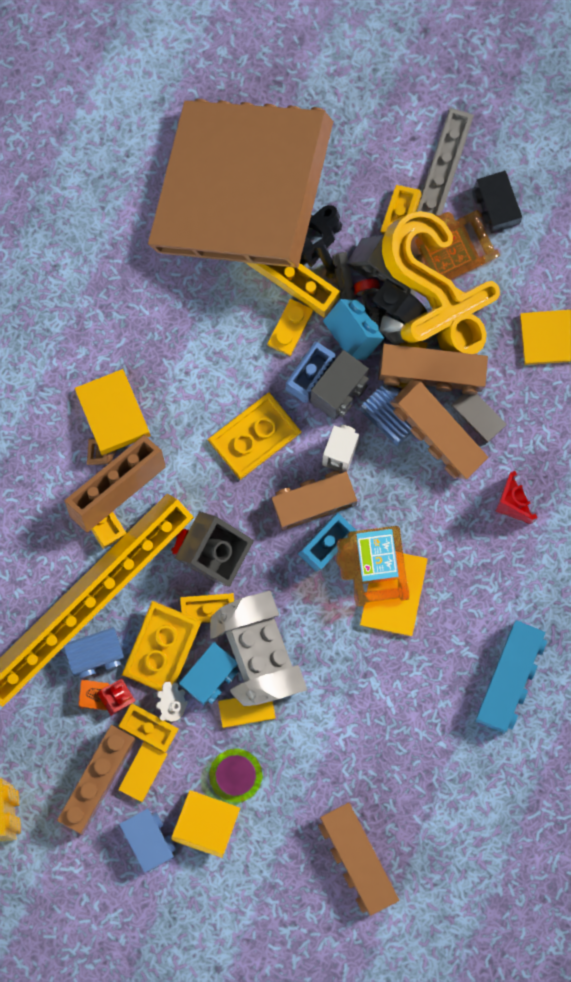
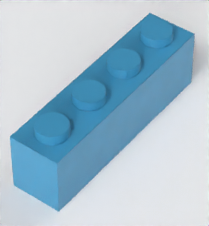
[475,620,547,734]

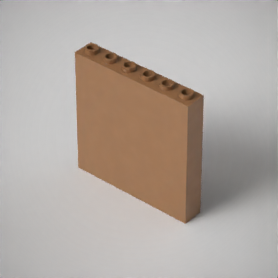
[148,99,334,268]

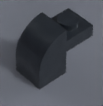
[371,279,427,325]

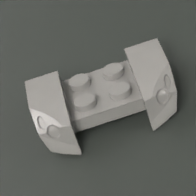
[210,591,308,706]

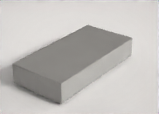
[451,394,507,443]

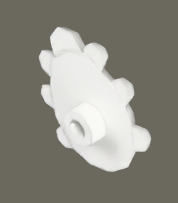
[156,682,188,722]

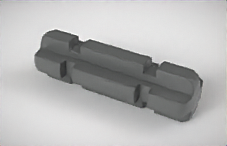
[332,252,356,300]

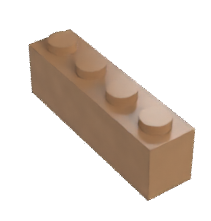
[378,344,488,395]
[390,380,489,479]
[64,435,166,532]
[57,725,136,835]
[318,802,400,916]

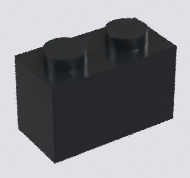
[472,170,522,233]

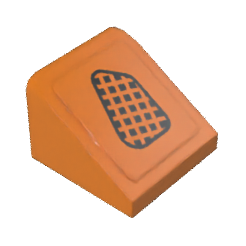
[79,680,109,710]

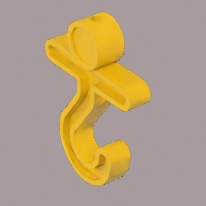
[382,211,500,354]

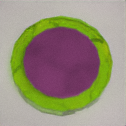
[209,748,263,803]

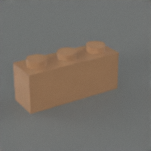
[272,470,357,531]

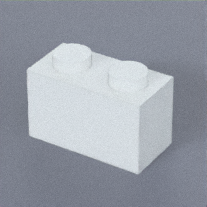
[322,425,359,473]

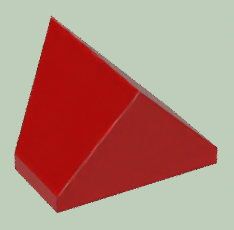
[495,471,538,524]

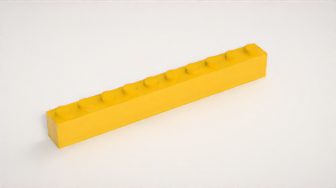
[0,493,194,707]

